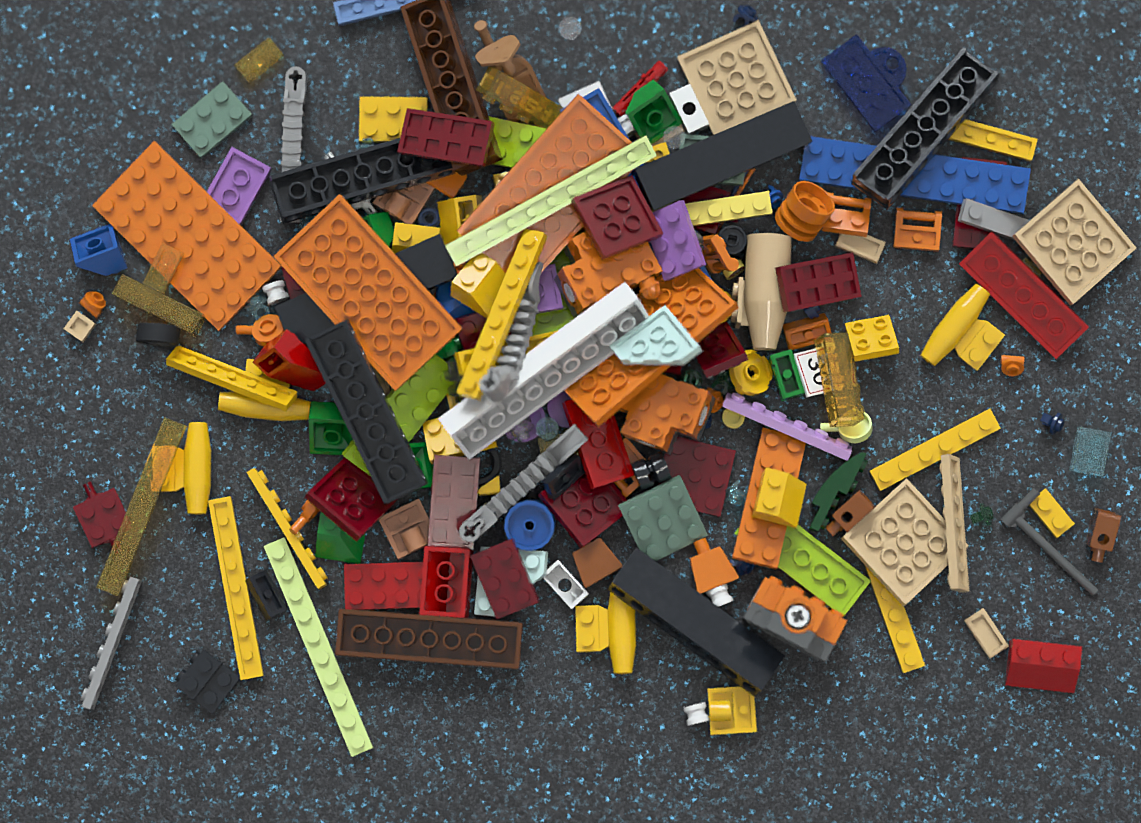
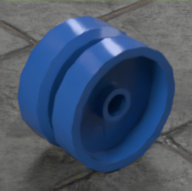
[504,499,556,551]

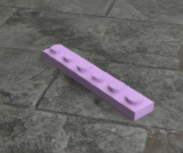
[722,392,852,461]

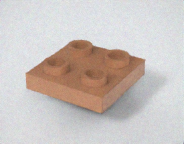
[373,183,435,224]
[379,498,429,560]

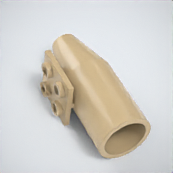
[731,233,792,351]

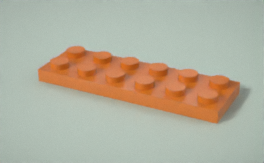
[732,427,806,570]

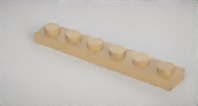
[940,454,969,593]

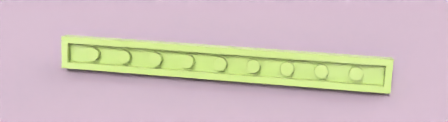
[445,136,657,266]
[264,537,373,757]

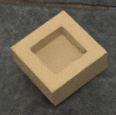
[64,311,96,342]

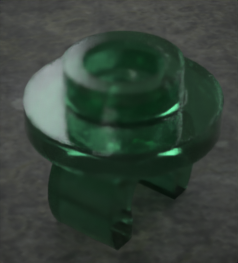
[680,369,702,389]
[711,371,735,396]
[970,503,994,525]

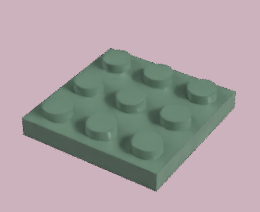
[618,475,708,561]

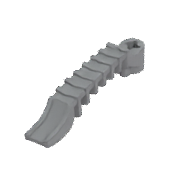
[280,67,308,223]
[479,262,543,403]
[459,424,588,542]

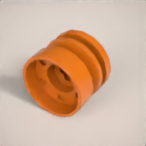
[775,181,835,242]

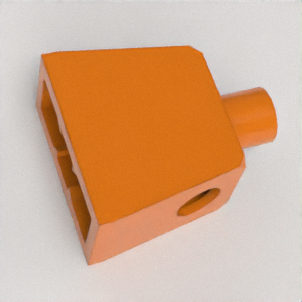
[690,538,739,594]

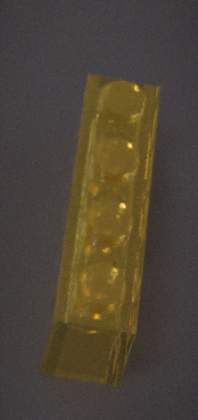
[476,66,563,129]
[112,274,206,337]
[814,332,864,427]

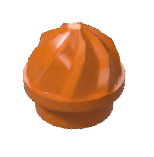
[638,276,661,299]

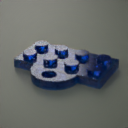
[821,34,911,132]

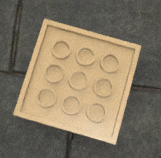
[677,20,796,135]
[1012,179,1136,306]
[841,478,969,606]

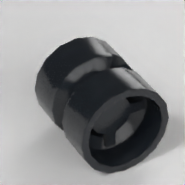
[718,225,747,258]
[631,451,672,490]

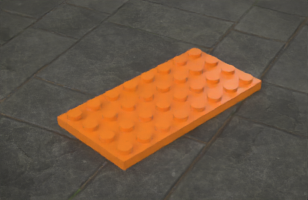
[456,94,633,274]
[92,141,282,331]
[273,194,463,391]
[564,268,739,427]

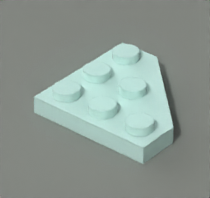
[610,305,702,365]
[474,546,548,617]

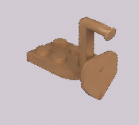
[474,20,549,122]

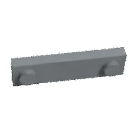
[958,198,1030,241]

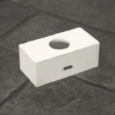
[669,84,709,135]
[543,560,589,610]

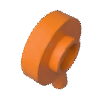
[236,314,285,347]
[289,500,320,535]

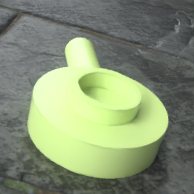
[820,410,872,443]

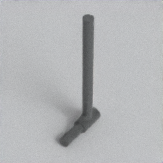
[1001,488,1098,596]

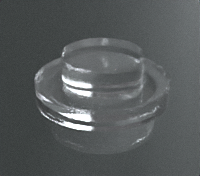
[559,17,581,40]
[663,126,685,149]

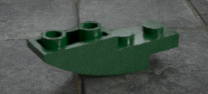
[809,452,868,533]

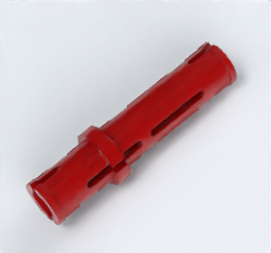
[612,60,668,117]

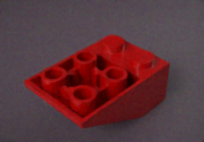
[252,329,326,391]

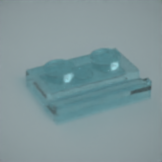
[1069,426,1111,478]

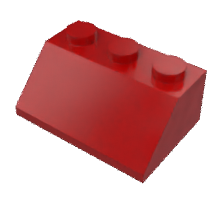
[419,546,474,619]
[1005,639,1082,693]

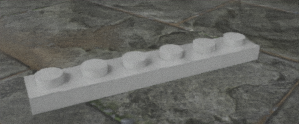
[81,577,142,710]

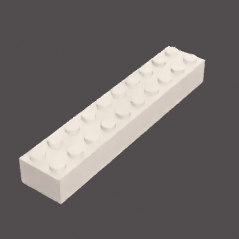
[439,282,649,460]

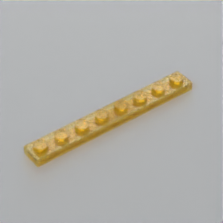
[96,417,187,596]

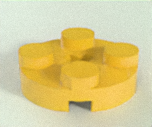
[729,350,773,396]

